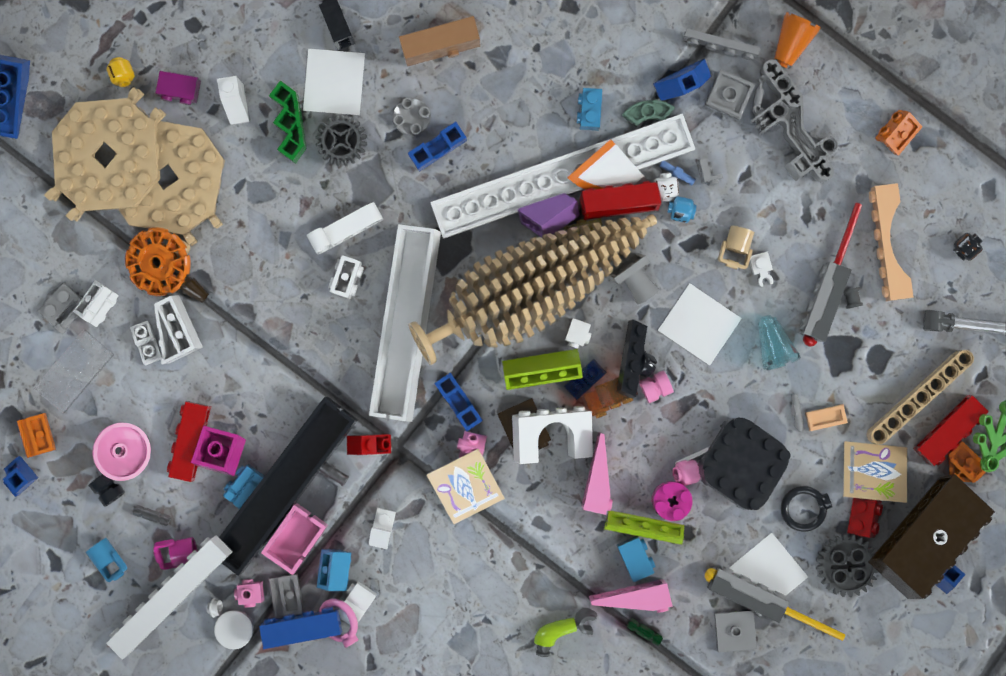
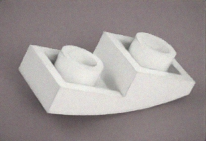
[130,321,162,365]

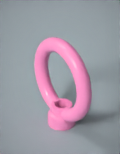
[319,599,359,648]

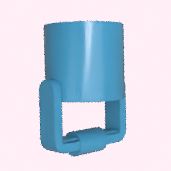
[85,538,127,582]

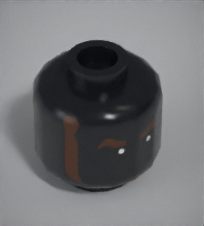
[953,233,983,261]

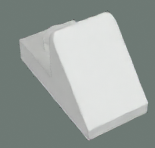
[369,508,396,549]

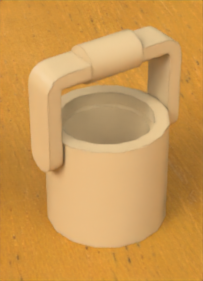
[718,226,755,270]

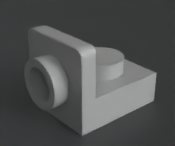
[697,158,723,186]

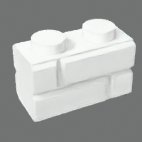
[73,280,119,327]

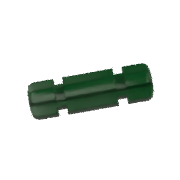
[627,618,663,646]

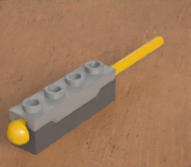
[704,566,845,641]

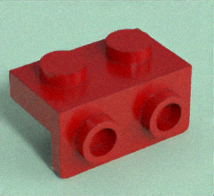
[847,498,883,538]

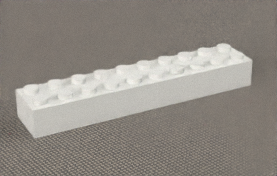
[369,224,441,422]

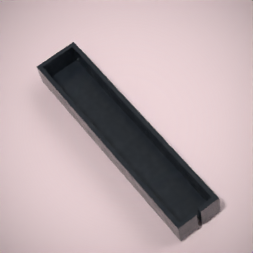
[219,397,358,576]

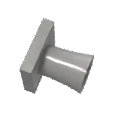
[608,253,659,305]

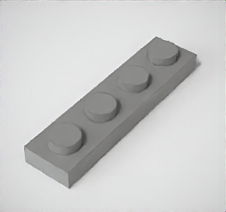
[683,28,761,60]

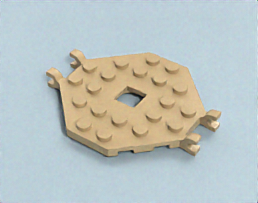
[44,87,166,222]
[114,107,225,246]

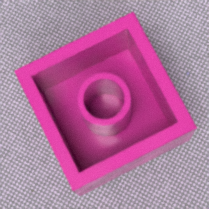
[191,426,246,476]

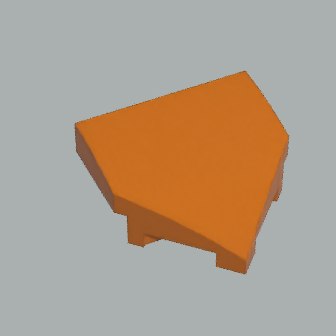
[948,440,986,483]

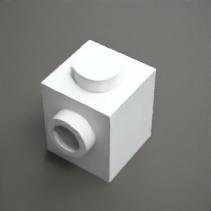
[565,318,592,349]

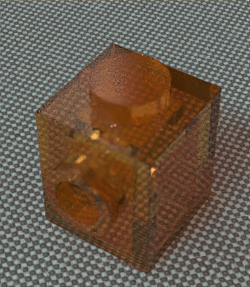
[583,388,610,419]

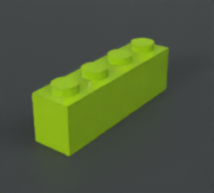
[502,349,583,390]

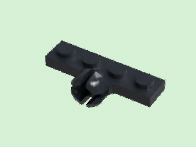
[616,319,657,398]

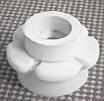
[207,598,223,618]

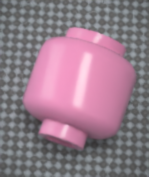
[673,459,701,486]

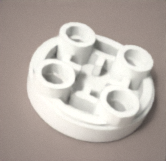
[214,610,254,649]

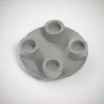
[393,97,431,136]

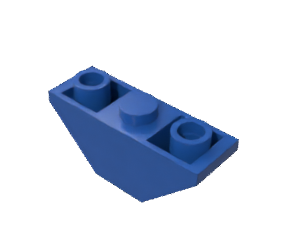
[653,59,712,101]

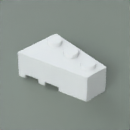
[154,295,203,365]

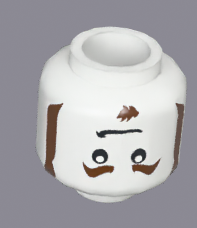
[654,173,679,201]

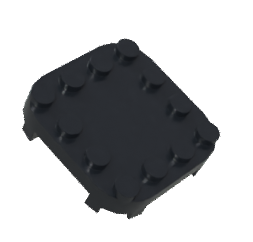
[697,417,791,510]

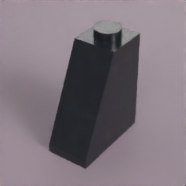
[319,0,355,51]

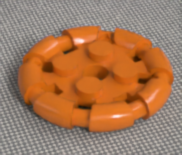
[125,227,191,296]

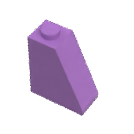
[518,193,580,238]

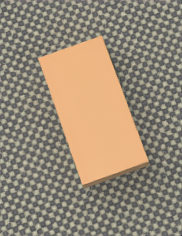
[805,404,848,431]

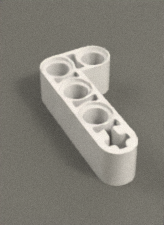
[306,202,383,254]

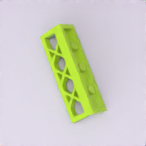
[604,511,685,545]

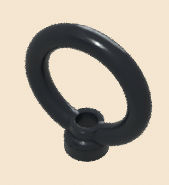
[781,486,832,532]

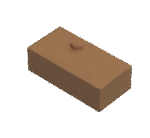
[399,16,480,67]

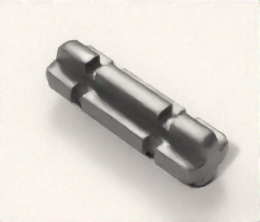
[133,505,171,526]

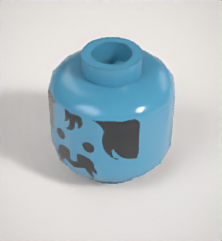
[667,196,697,223]

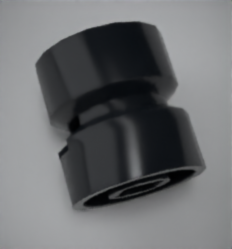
[88,474,125,507]

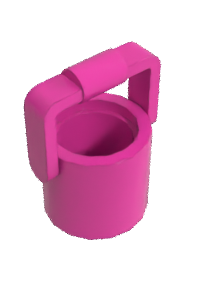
[153,537,198,570]

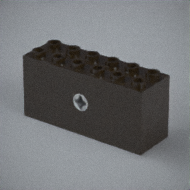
[868,474,995,599]

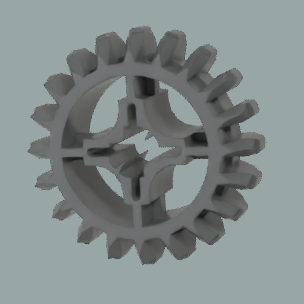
[316,115,367,167]

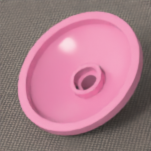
[92,423,151,481]

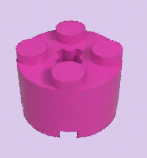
[652,481,693,521]

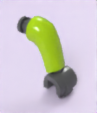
[534,608,598,657]

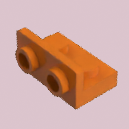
[875,110,923,156]

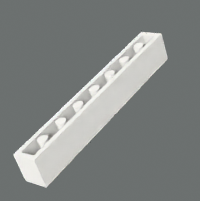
[106,535,232,660]

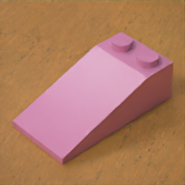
[581,432,613,515]
[589,579,673,613]

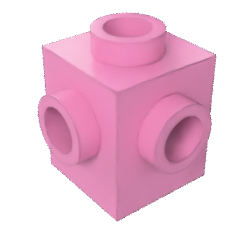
[457,431,487,458]
[234,579,265,608]

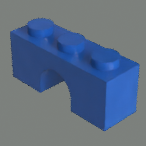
[408,122,467,172]
[434,373,483,431]

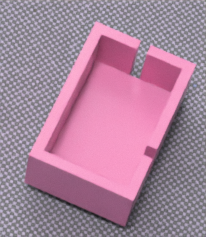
[261,503,328,575]

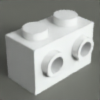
[328,255,364,299]

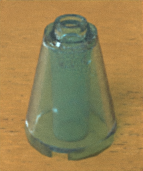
[758,315,801,370]

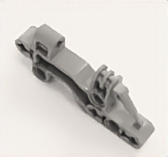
[751,59,838,183]

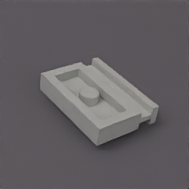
[269,574,303,617]

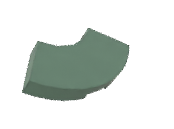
[622,100,675,127]

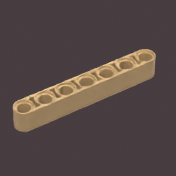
[867,350,974,444]

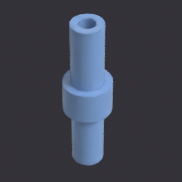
[660,161,696,186]

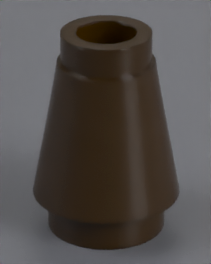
[180,276,209,303]

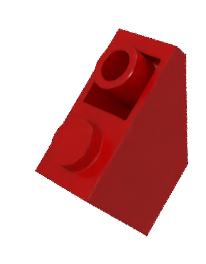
[347,434,391,455]

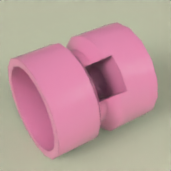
[639,370,674,403]

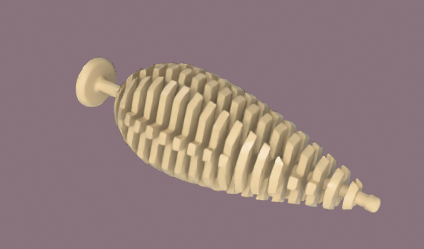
[408,214,657,365]

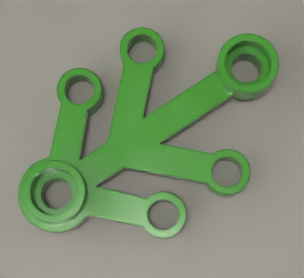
[973,400,1006,472]

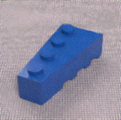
[259,607,342,649]

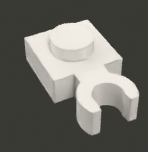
[750,252,773,287]

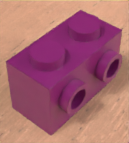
[155,71,201,105]

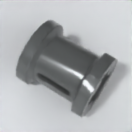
[844,287,863,309]

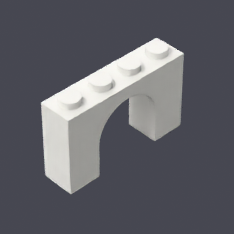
[512,406,593,464]

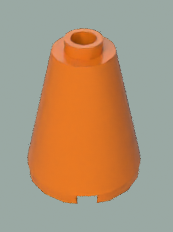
[774,12,821,68]

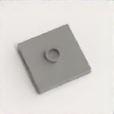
[705,69,755,120]
[714,610,757,652]

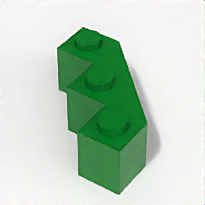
[269,81,307,164]

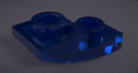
[564,359,607,400]

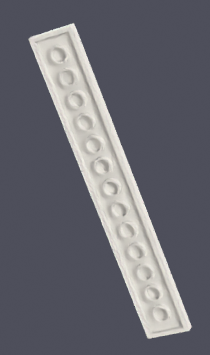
[430,114,695,239]

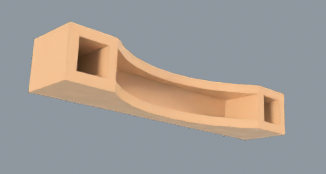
[869,183,914,301]

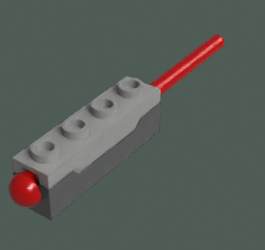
[799,203,862,347]

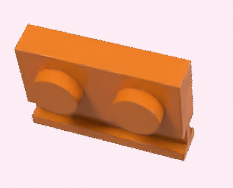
[17,413,56,458]

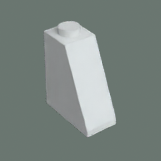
[217,76,250,125]

